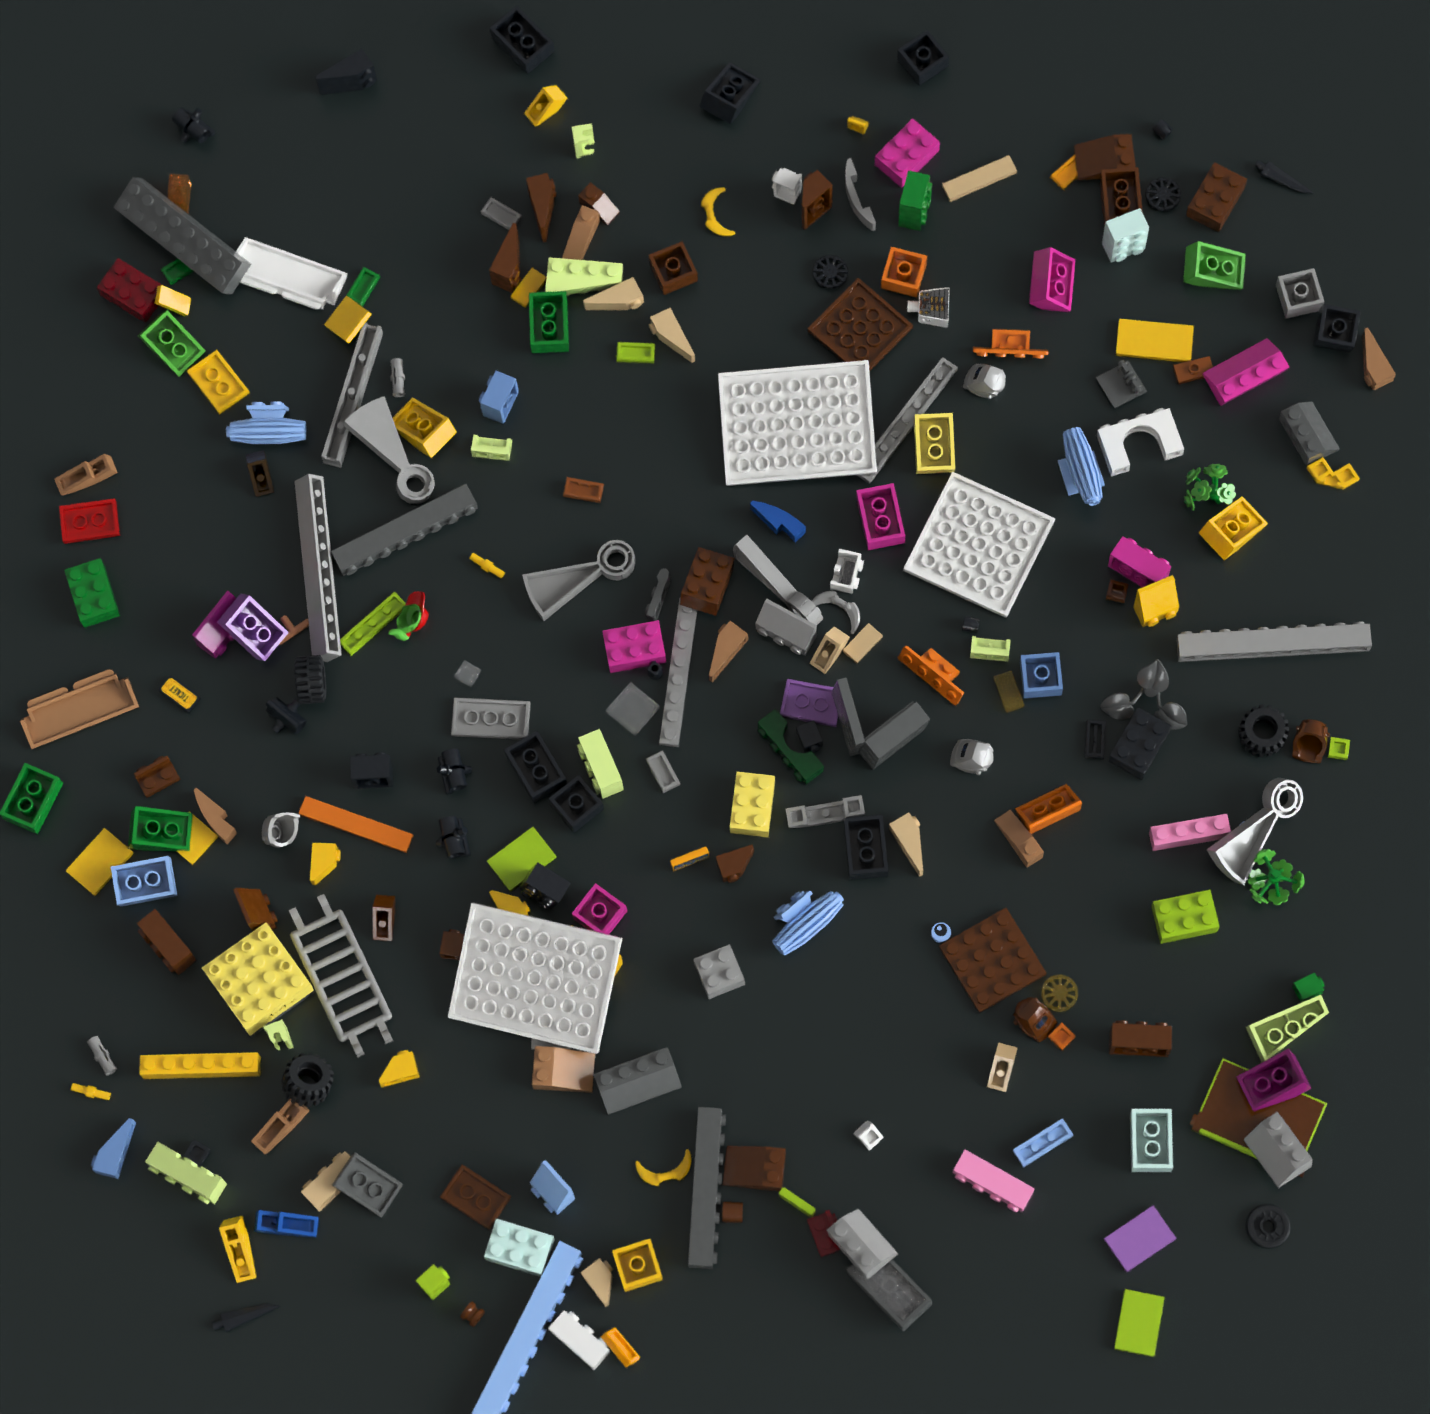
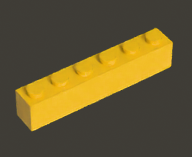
[140,1052,261,1079]

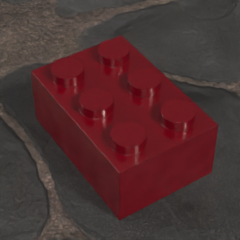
[97,258,162,323]

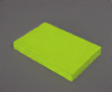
[487,827,557,892]
[1114,1289,1165,1357]

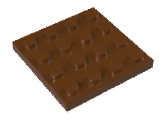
[807,278,913,371]
[939,908,1047,1013]

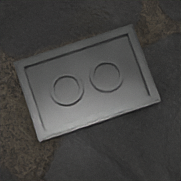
[332,1152,403,1218]

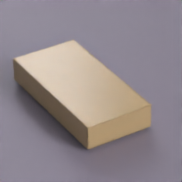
[843,623,883,664]

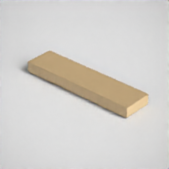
[942,155,1017,202]

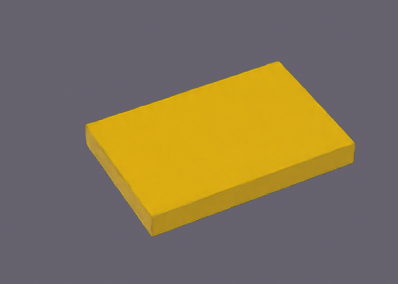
[187,350,250,415]
[66,828,134,896]

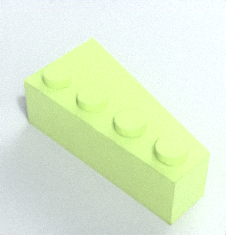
[1246,995,1329,1063]

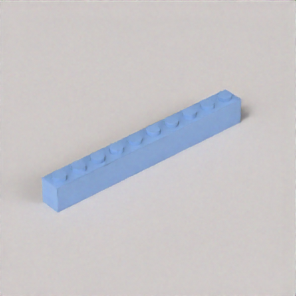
[472,1241,583,1414]

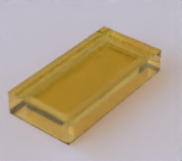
[993,671,1024,713]

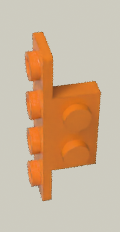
[973,329,1048,358]
[898,645,964,706]

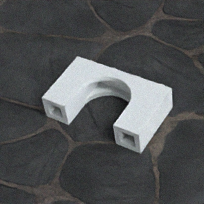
[1097,408,1184,476]

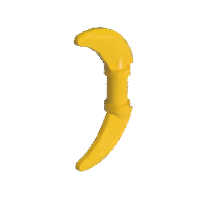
[701,187,735,236]
[636,1149,691,1186]

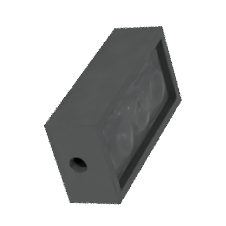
[847,1259,932,1332]

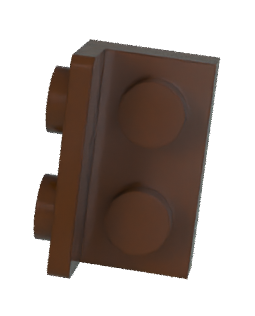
[134,756,181,798]

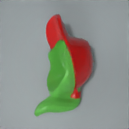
[388,591,429,641]

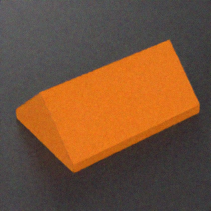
[1015,784,1082,834]

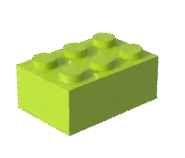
[1151,890,1220,944]

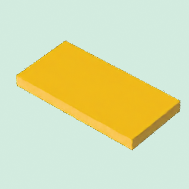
[1116,319,1194,362]

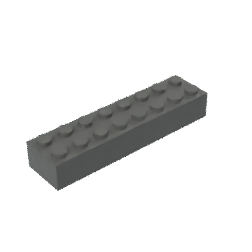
[113,177,251,294]

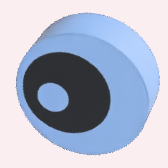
[931,923,951,943]

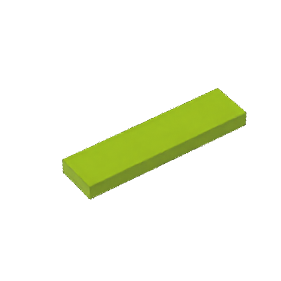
[340,591,406,656]

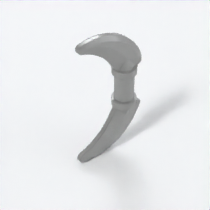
[812,591,860,634]

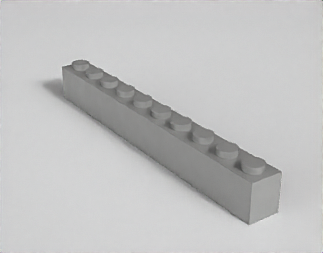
[294,474,341,662]
[1176,622,1372,662]

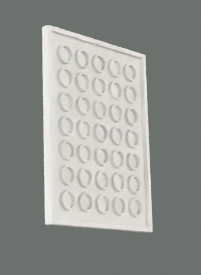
[718,360,877,486]
[448,903,622,1054]

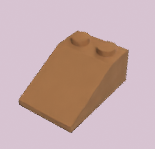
[532,1046,595,1093]

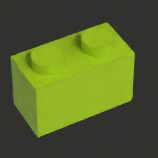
[416,1264,450,1300]

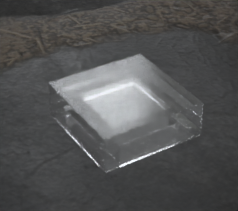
[455,660,481,687]

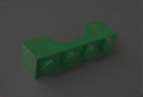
[757,708,824,785]

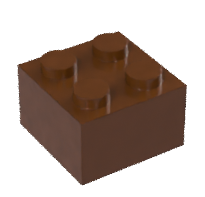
[648,241,698,295]

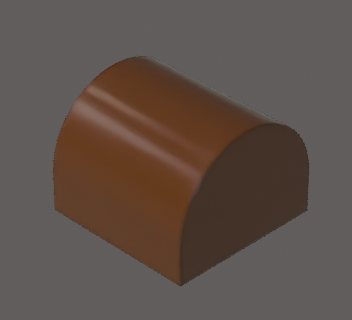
[1106,579,1129,603]
[722,1202,743,1223]

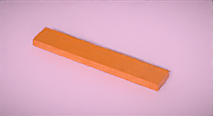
[298,796,413,853]

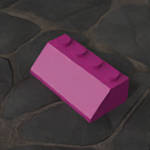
[1202,338,1289,406]

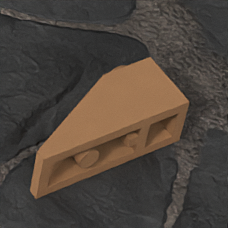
[562,205,600,260]
[1362,328,1396,391]
[709,621,748,683]
[994,810,1044,868]

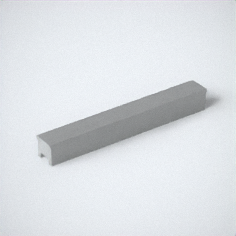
[321,322,383,468]

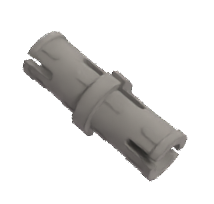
[390,358,405,397]
[87,1036,117,1076]

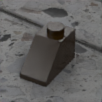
[246,450,274,497]

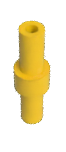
[469,553,505,578]
[71,1083,111,1101]

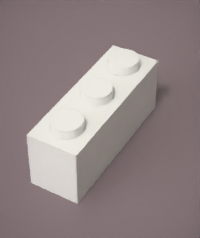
[548,1310,610,1370]

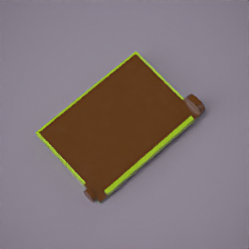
[1190,1058,1327,1178]

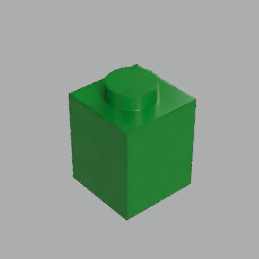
[1292,972,1325,1003]

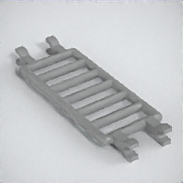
[289,894,393,1057]

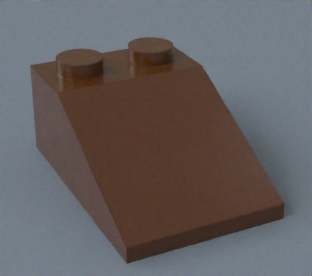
[1074,134,1136,180]
[526,173,556,242]
[489,223,521,293]
[233,888,278,932]
[723,1146,786,1191]

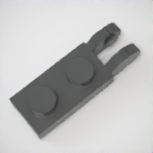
[645,568,672,622]

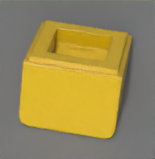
[848,116,869,134]

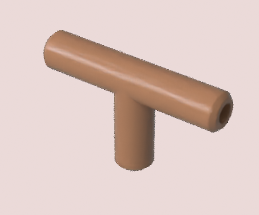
[279,615,309,645]

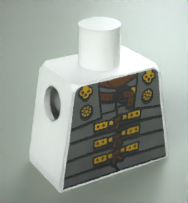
[907,288,949,328]

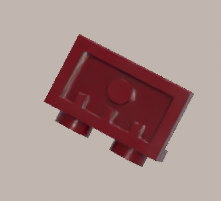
[807,1210,841,1258]

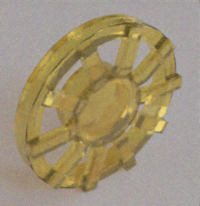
[1041,974,1078,1011]

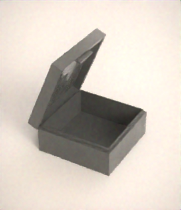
[832,677,930,770]

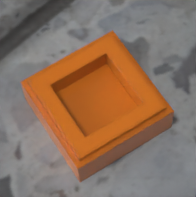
[1048,1023,1076,1051]

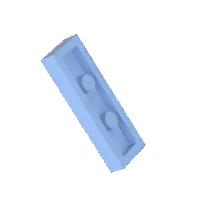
[1013,1118,1073,1168]

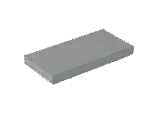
[451,698,531,740]

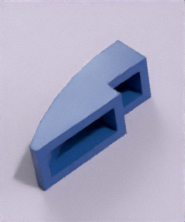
[750,501,806,542]
[253,1210,319,1237]

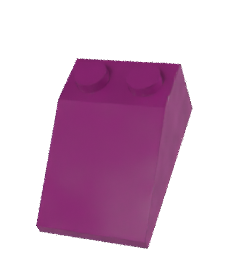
[1237,1049,1311,1111]

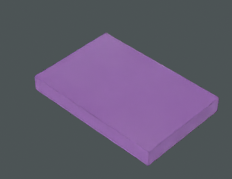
[780,679,838,727]
[1104,1206,1176,1272]

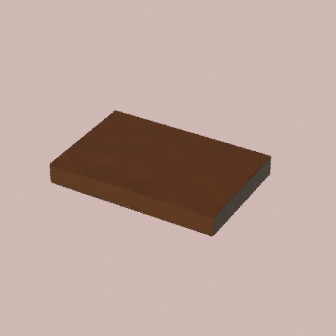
[440,1164,511,1230]

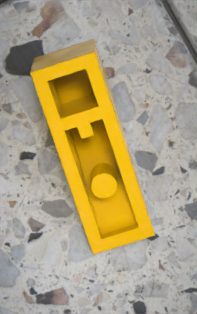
[219,1215,256,1283]

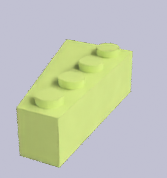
[545,258,623,296]
[145,1142,227,1204]

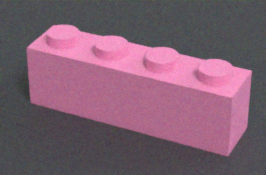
[1149,814,1231,851]
[953,1150,1035,1212]

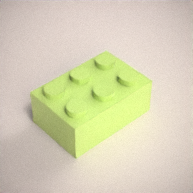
[577,729,624,799]

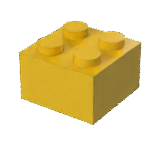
[612,1239,663,1292]

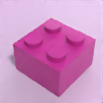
[572,883,627,935]

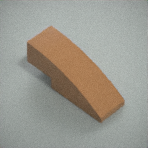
[54,454,118,496]
[194,788,237,845]
[251,1098,310,1154]

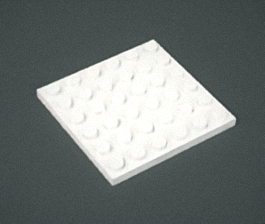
[903,472,1055,618]

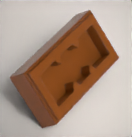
[1173,356,1213,384]
[563,477,604,503]

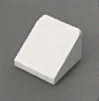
[853,1121,884,1151]

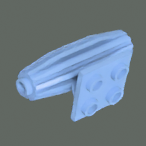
[226,402,307,444]
[1057,427,1105,506]
[772,891,844,956]

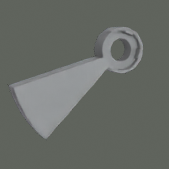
[343,396,435,504]
[733,535,823,625]
[523,540,636,621]
[1207,778,1303,885]

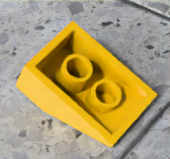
[393,397,457,458]
[1199,496,1268,560]
[1133,575,1179,627]

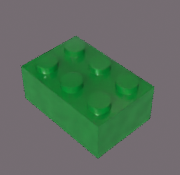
[898,170,932,231]
[529,291,569,353]
[64,558,120,628]
[0,763,63,835]

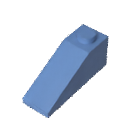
[91,1118,136,1179]

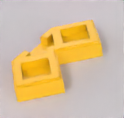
[1307,457,1360,489]

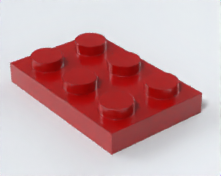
[59,498,120,544]

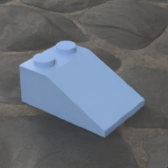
[530,1160,575,1215]

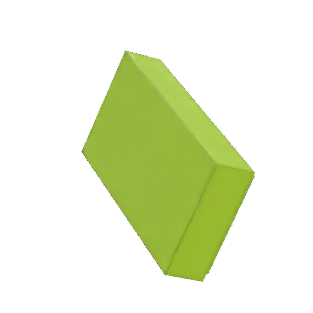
[617,342,655,363]
[779,1188,816,1218]

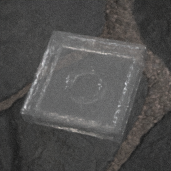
[606,682,660,735]

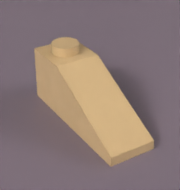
[583,277,644,310]
[649,308,695,363]
[889,813,923,877]

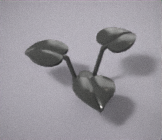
[1100,659,1188,730]

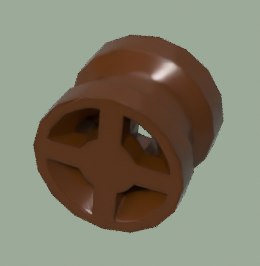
[460,1302,485,1327]

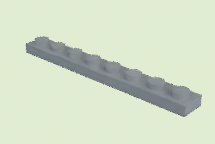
[857,357,958,484]
[659,598,697,747]

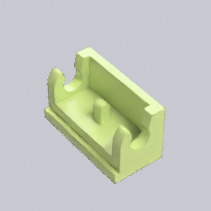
[572,123,594,158]
[471,435,512,461]
[970,636,1011,662]
[263,1020,294,1051]

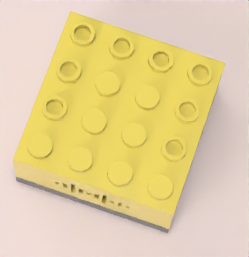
[202,923,315,1037]

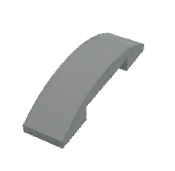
[845,158,876,231]
[786,795,865,828]

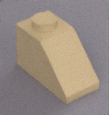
[810,627,850,674]
[987,1043,1017,1092]
[581,1258,613,1307]

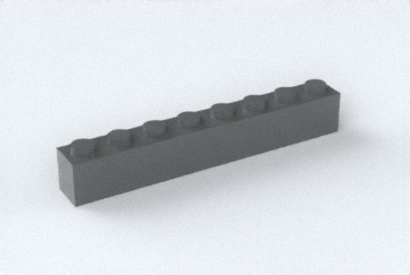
[331,484,478,576]
[688,1107,726,1269]

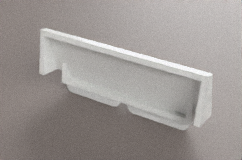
[236,237,347,310]

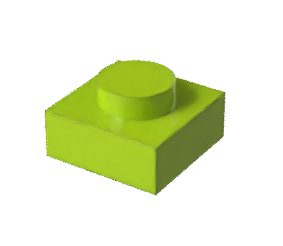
[1328,737,1350,760]

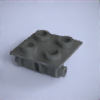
[1096,360,1147,409]

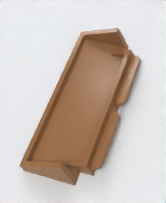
[20,669,139,749]

